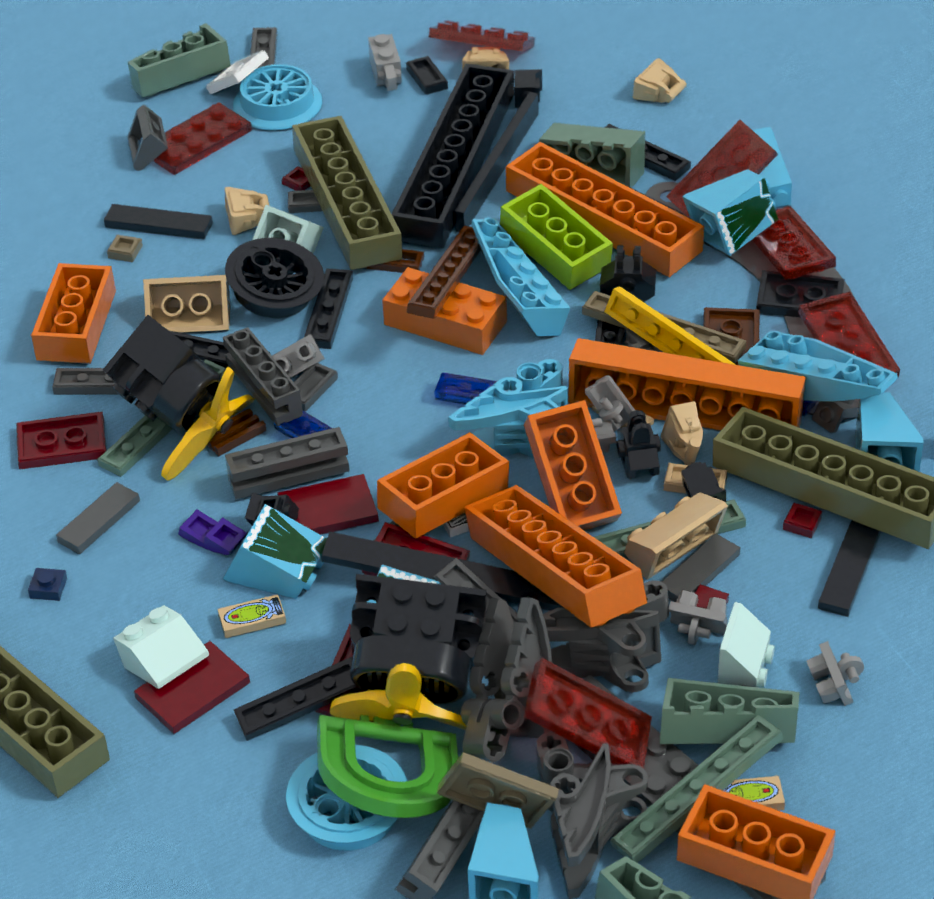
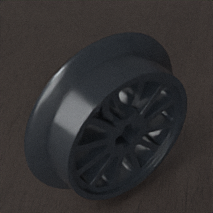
[225,238,324,318]

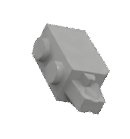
[368,34,402,91]

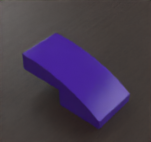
[178,509,247,555]

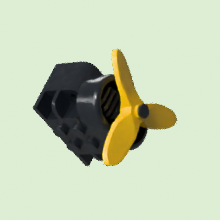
[102,315,255,481]
[330,574,487,730]

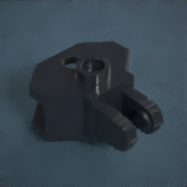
[600,245,656,302]
[616,410,661,479]

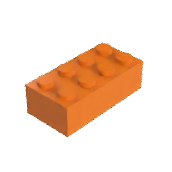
[31,263,116,364]
[382,267,507,355]
[524,400,622,530]
[377,432,509,539]
[677,784,836,899]

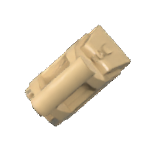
[462,47,509,70]
[633,58,687,103]
[225,187,270,235]
[661,401,703,465]

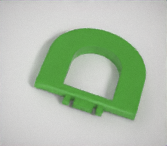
[317,715,459,818]

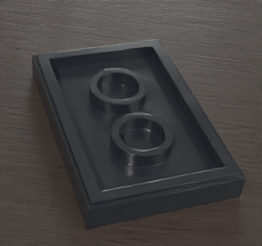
[756,270,845,322]

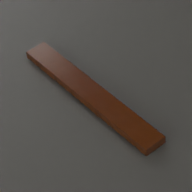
[407,226,481,319]

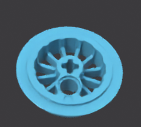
[233,64,322,130]
[286,745,407,851]

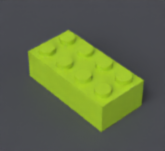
[500,184,613,290]

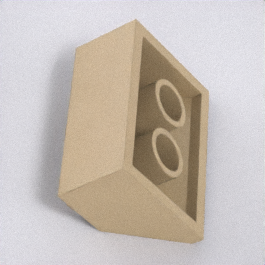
[143,275,230,333]
[624,492,728,580]

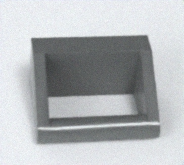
[127,104,168,171]

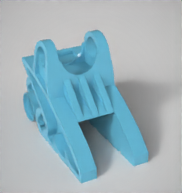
[448,359,568,458]

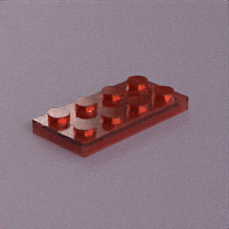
[429,20,535,51]
[153,102,252,175]
[666,120,778,218]
[752,206,836,280]
[798,291,900,377]
[524,658,652,769]

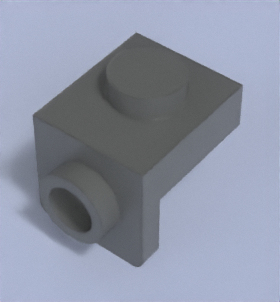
[812,400,859,433]

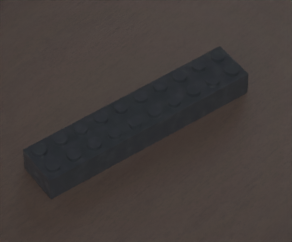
[392,63,514,249]

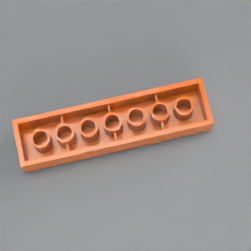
[506,142,704,277]
[568,338,806,430]
[464,485,647,628]

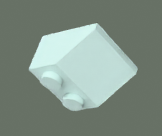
[252,205,324,253]
[718,602,775,688]
[113,605,209,689]

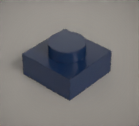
[28,568,67,601]

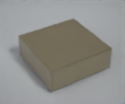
[107,235,143,262]

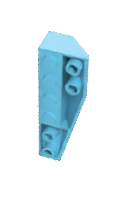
[471,217,570,336]
[738,331,898,401]

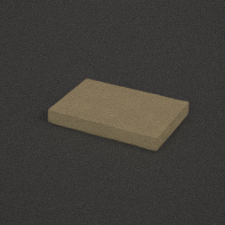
[437,752,559,829]

